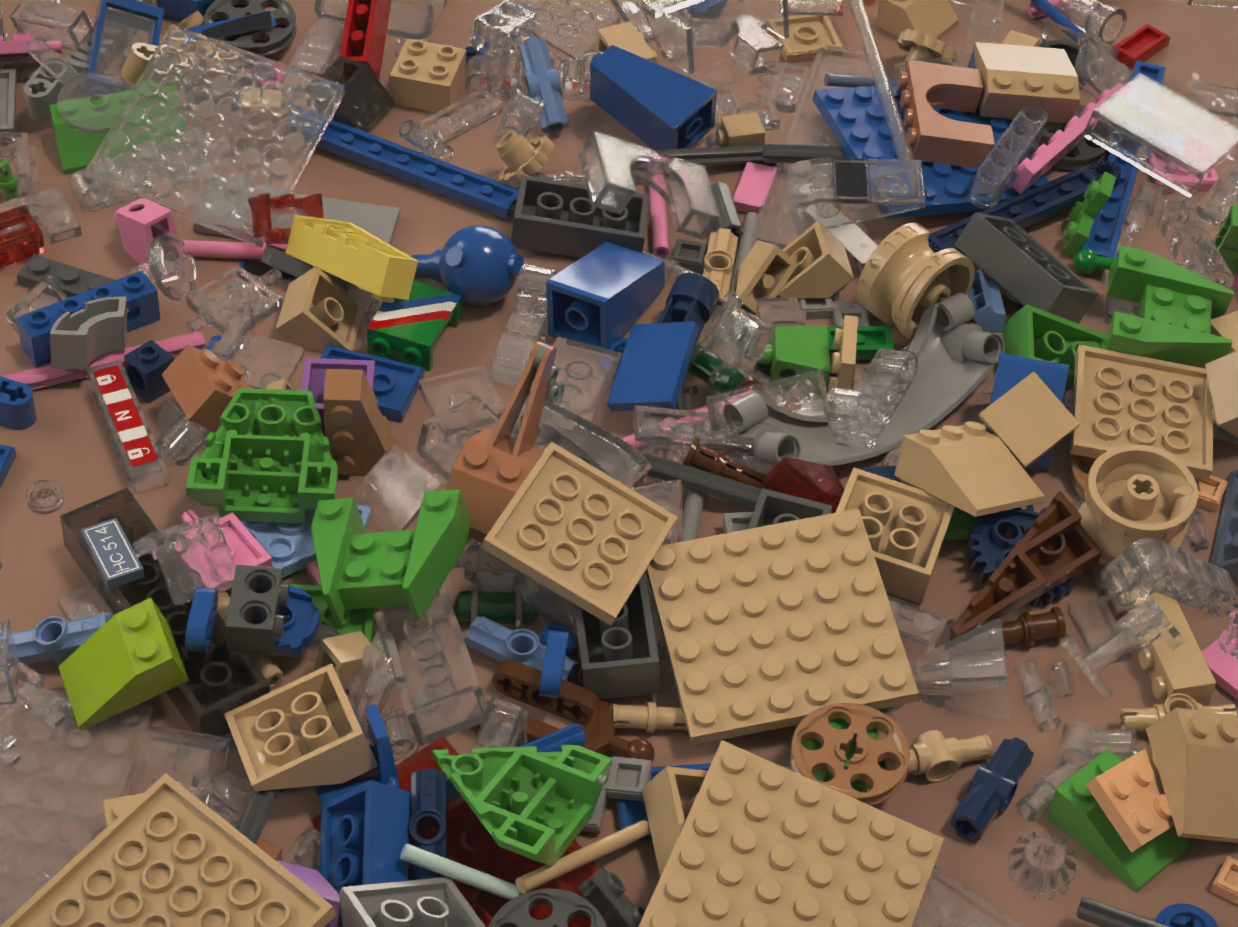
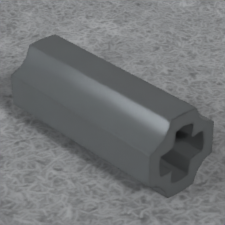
[702,182,744,242]

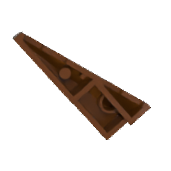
[950,491,1103,642]

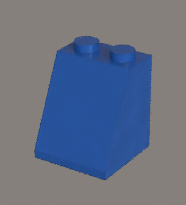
[985,352,1069,472]

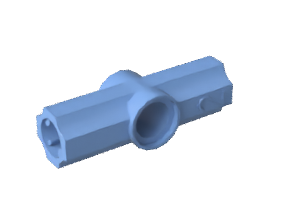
[519,37,568,134]
[0,613,113,669]
[465,616,580,683]

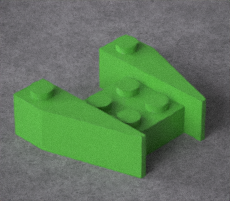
[1102,245,1234,369]
[311,489,471,625]

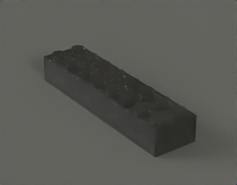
[60,488,270,745]

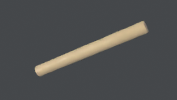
[516,820,650,893]

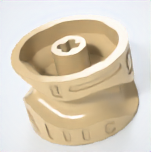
[856,223,975,342]
[1078,444,1198,575]

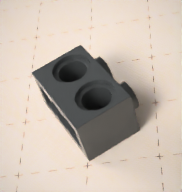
[225,564,289,653]

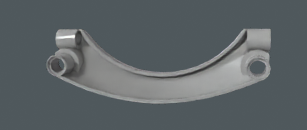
[723,293,1005,467]

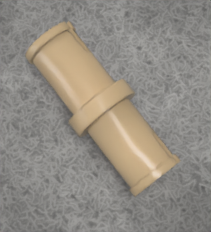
[611,702,688,733]

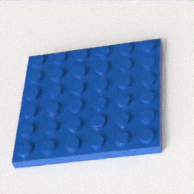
[812,84,1049,219]

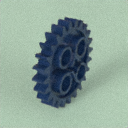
[965,505,1082,607]

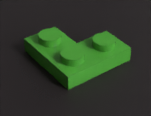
[1062,171,1116,258]

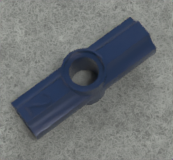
[950,737,1034,841]
[409,769,448,880]

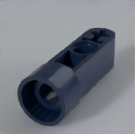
[658,273,720,345]

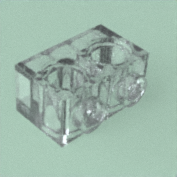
[469,0,537,61]

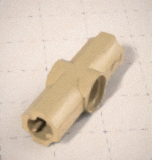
[703,228,738,316]

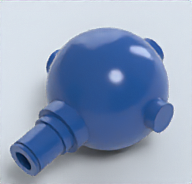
[411,225,524,306]

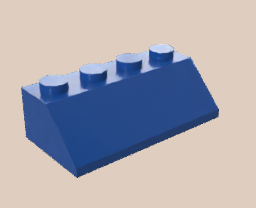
[319,780,411,927]

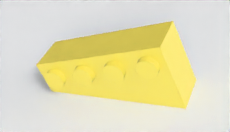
[285,215,418,303]

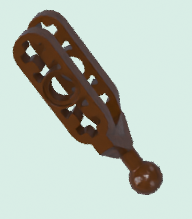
[466,660,655,762]

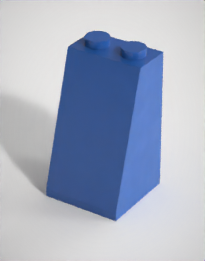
[590,45,717,150]
[546,242,665,353]

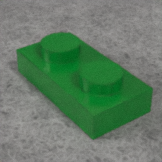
[827,326,894,360]

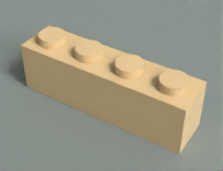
[1113,570,1216,706]

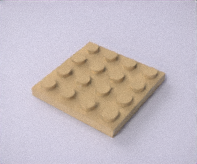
[1070,345,1213,480]
[480,441,678,626]

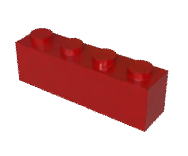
[338,0,392,82]

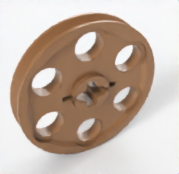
[790,703,910,806]

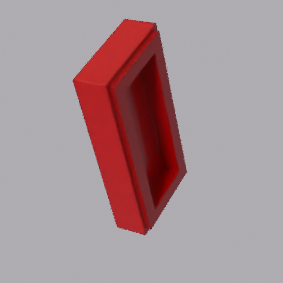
[1109,24,1170,70]

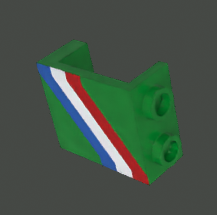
[367,280,462,371]

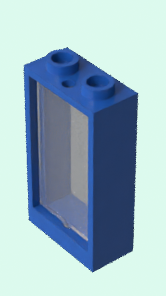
[81,0,164,99]

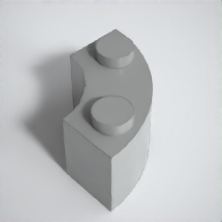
[50,297,127,371]

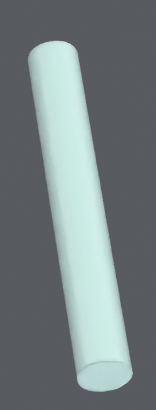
[400,843,520,900]

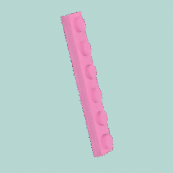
[1011,83,1130,194]

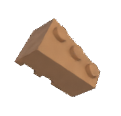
[323,369,400,476]

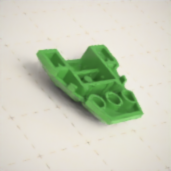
[186,388,338,523]

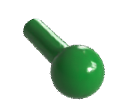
[1073,249,1114,275]

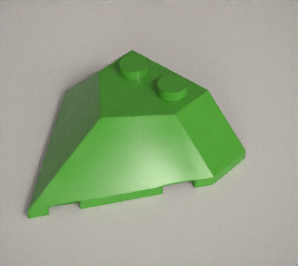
[432,745,612,866]

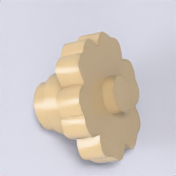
[896,29,958,70]
[495,131,555,188]

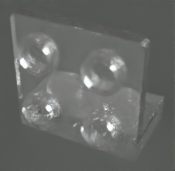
[132,514,236,605]

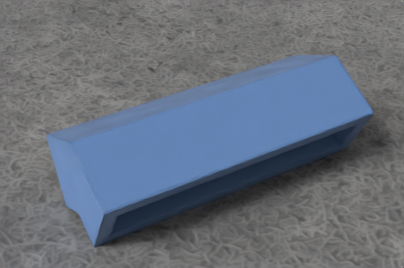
[968,269,1006,333]

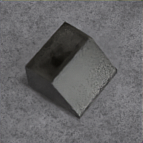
[307,56,394,133]

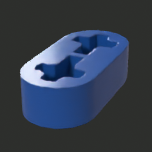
[185,587,218,653]
[539,630,569,698]

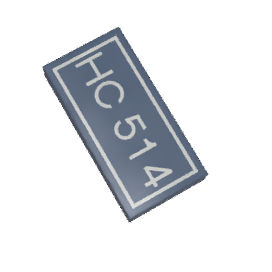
[81,518,144,590]

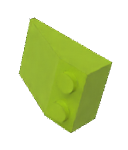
[58,598,189,731]

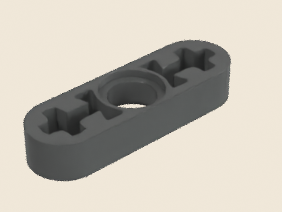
[261,244,351,292]

